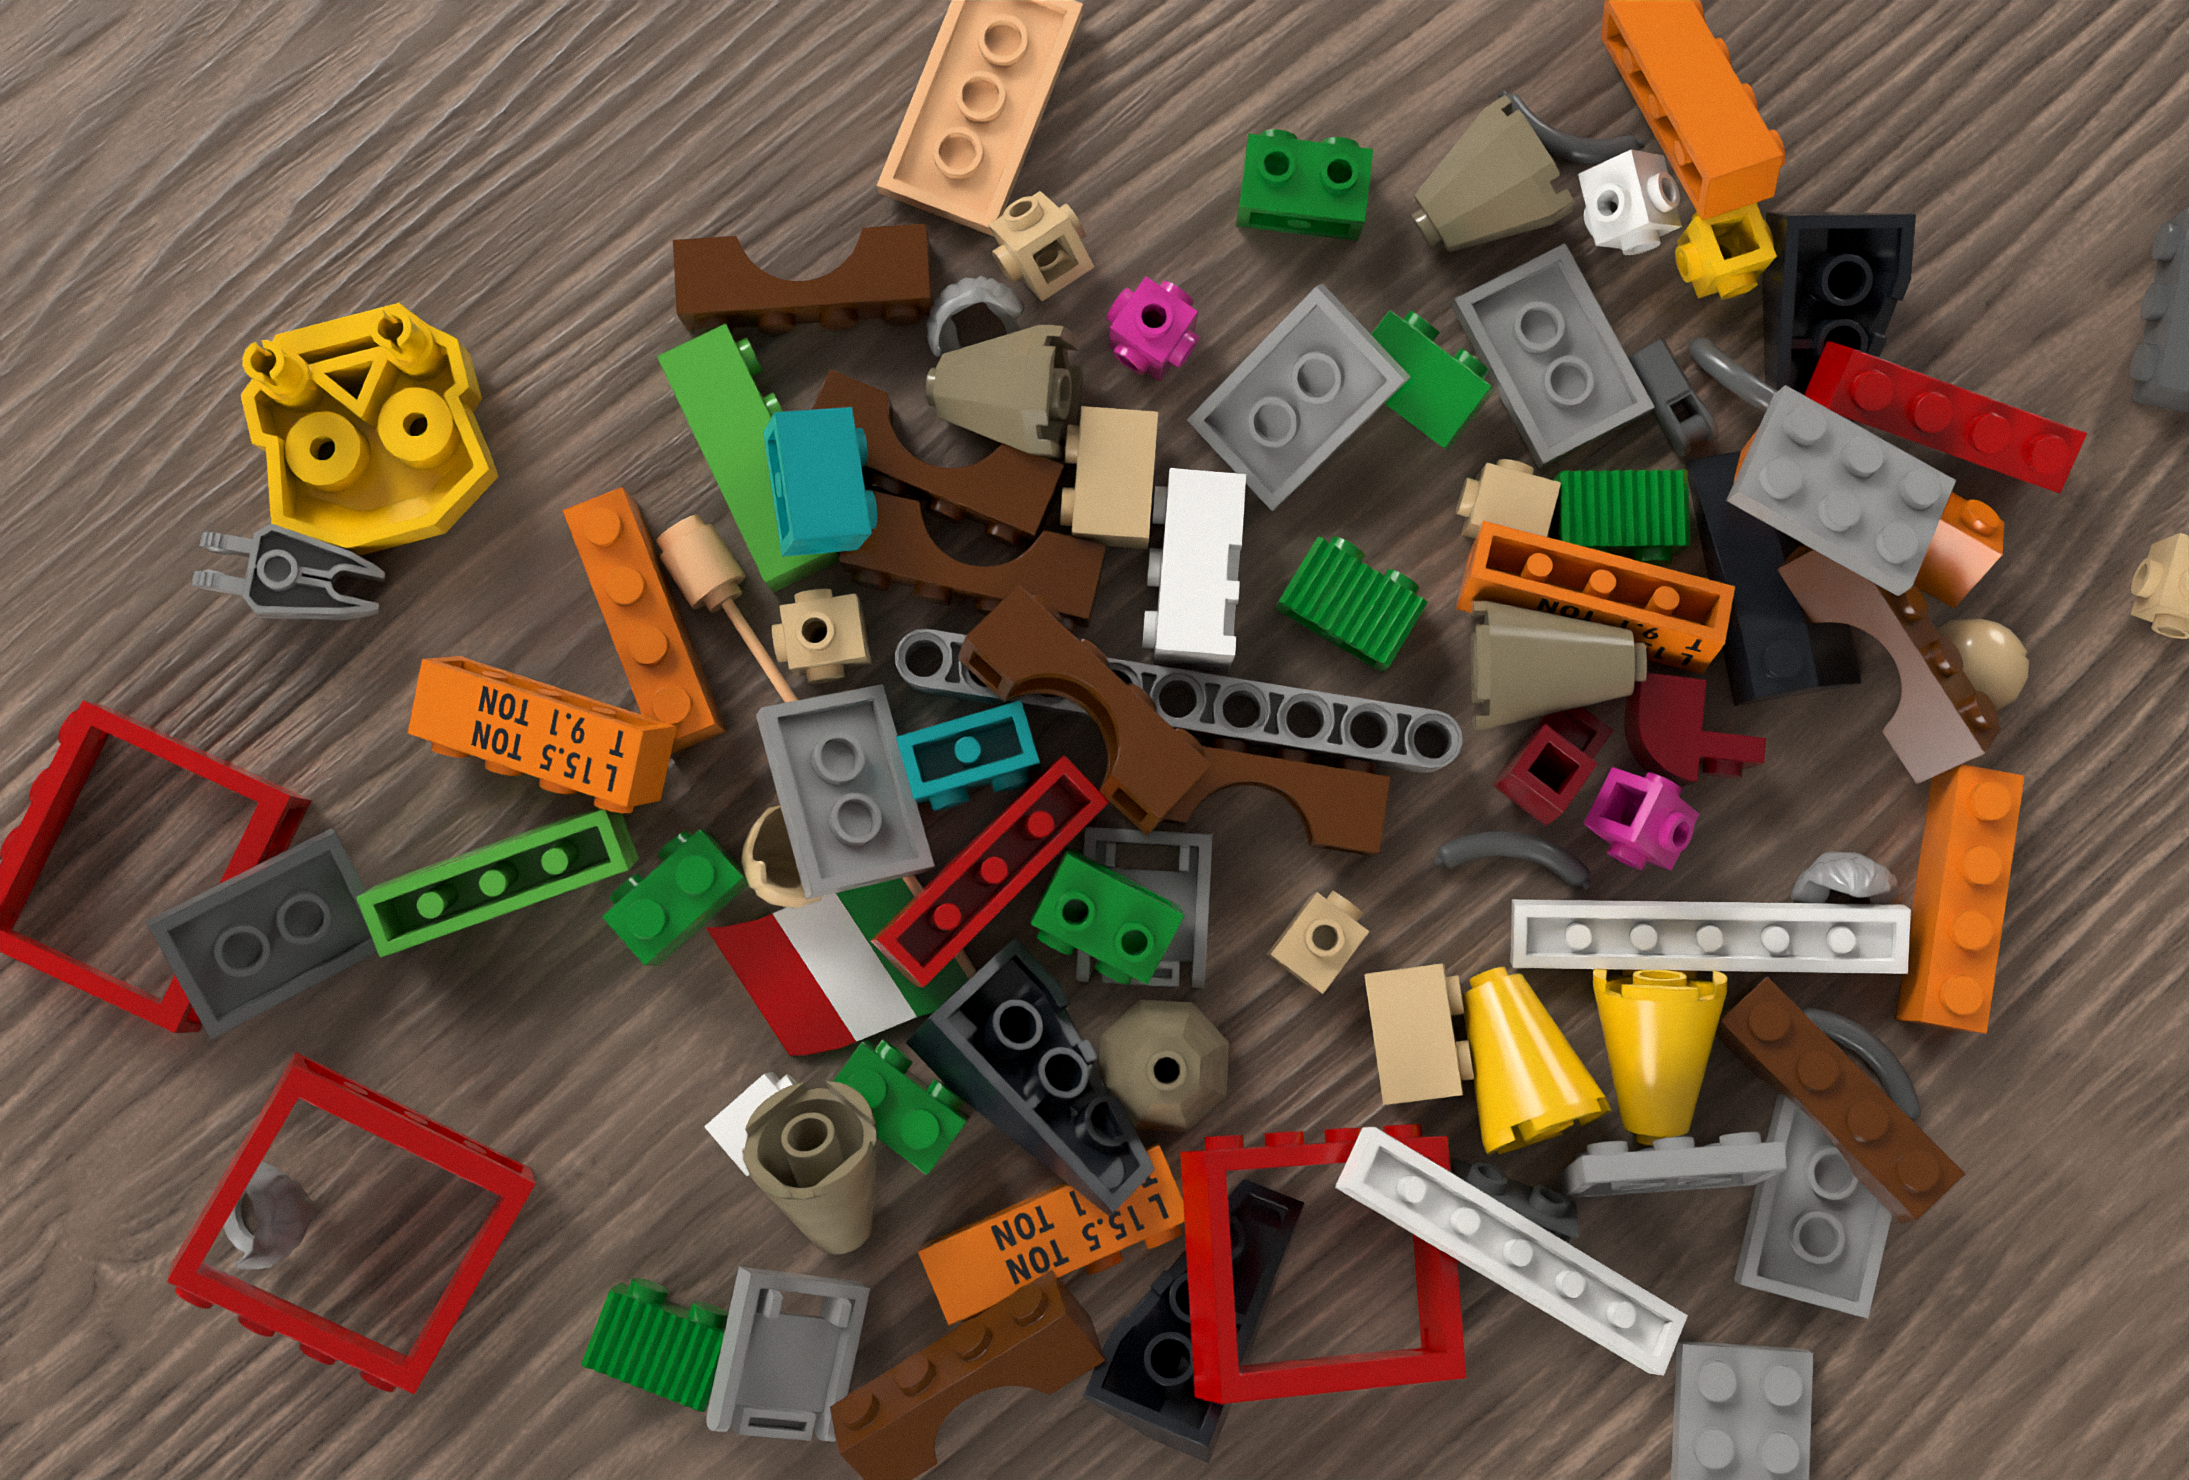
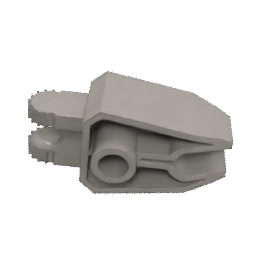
[192,523,386,620]

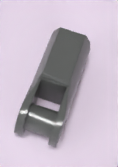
[1628,338,1719,457]

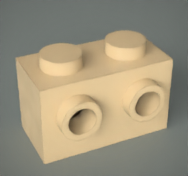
[1060,406,1158,549]
[1364,963,1474,1105]

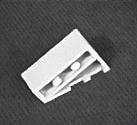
[1142,468,1246,672]

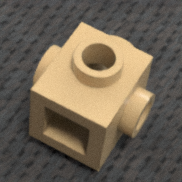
[988,191,1094,301]
[2131,533,2189,639]
[772,589,872,684]

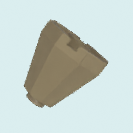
[1411,95,1574,252]
[926,325,1083,461]
[1099,1000,1229,1132]

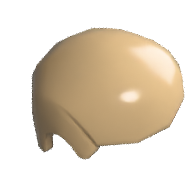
[1937,618,2029,712]
[742,805,824,908]

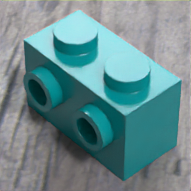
[763,407,877,557]
[896,700,1041,811]

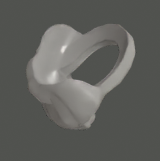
[926,275,1024,357]
[1791,851,1901,904]
[223,1161,316,1270]

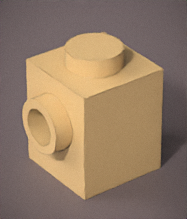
[1456,459,1561,539]
[1266,891,1370,994]

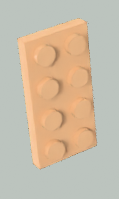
[877,0,1083,237]

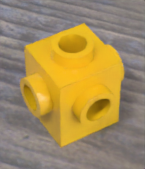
[1675,203,1777,299]

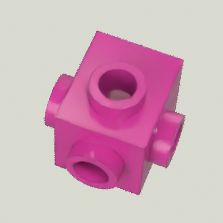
[1106,276,1200,382]
[1583,767,1700,871]

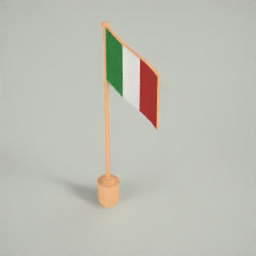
[656,514,978,1056]

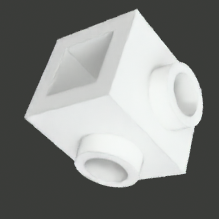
[1578,150,1682,255]

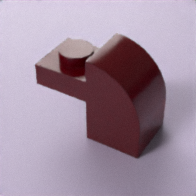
[1624,673,1766,787]
[1493,707,1614,826]

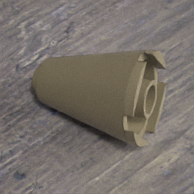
[1470,600,1647,730]
[742,1081,877,1254]

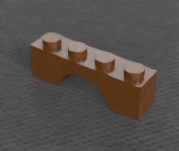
[673,224,934,336]
[811,369,1065,548]
[839,489,1106,634]
[1777,545,2001,784]
[958,585,1212,836]
[1122,738,1391,857]
[1715,976,1966,1224]
[830,1270,1106,1480]

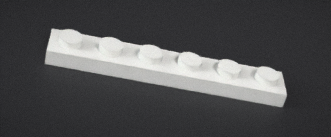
[1510,899,1911,974]
[1335,1127,1688,1376]

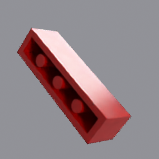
[1804,341,2088,494]
[870,755,1109,987]

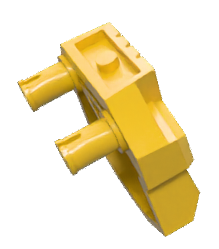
[240,303,499,556]

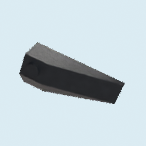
[1762,212,1916,422]
[1685,451,1861,706]
[905,937,1155,1216]
[1083,1179,1304,1463]

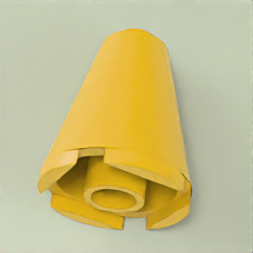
[1462,967,1612,1155]
[1593,969,1727,1146]

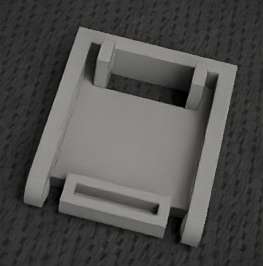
[1076,827,1213,989]
[707,1266,870,1442]

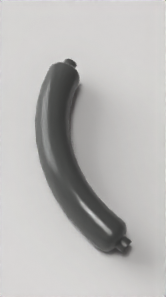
[1498,90,1645,164]
[1689,337,1778,413]
[1433,831,1592,890]
[1802,1008,1921,1123]

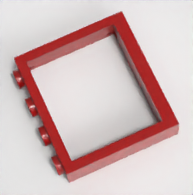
[0,700,312,1033]
[167,1052,536,1394]
[1180,1124,1466,1404]

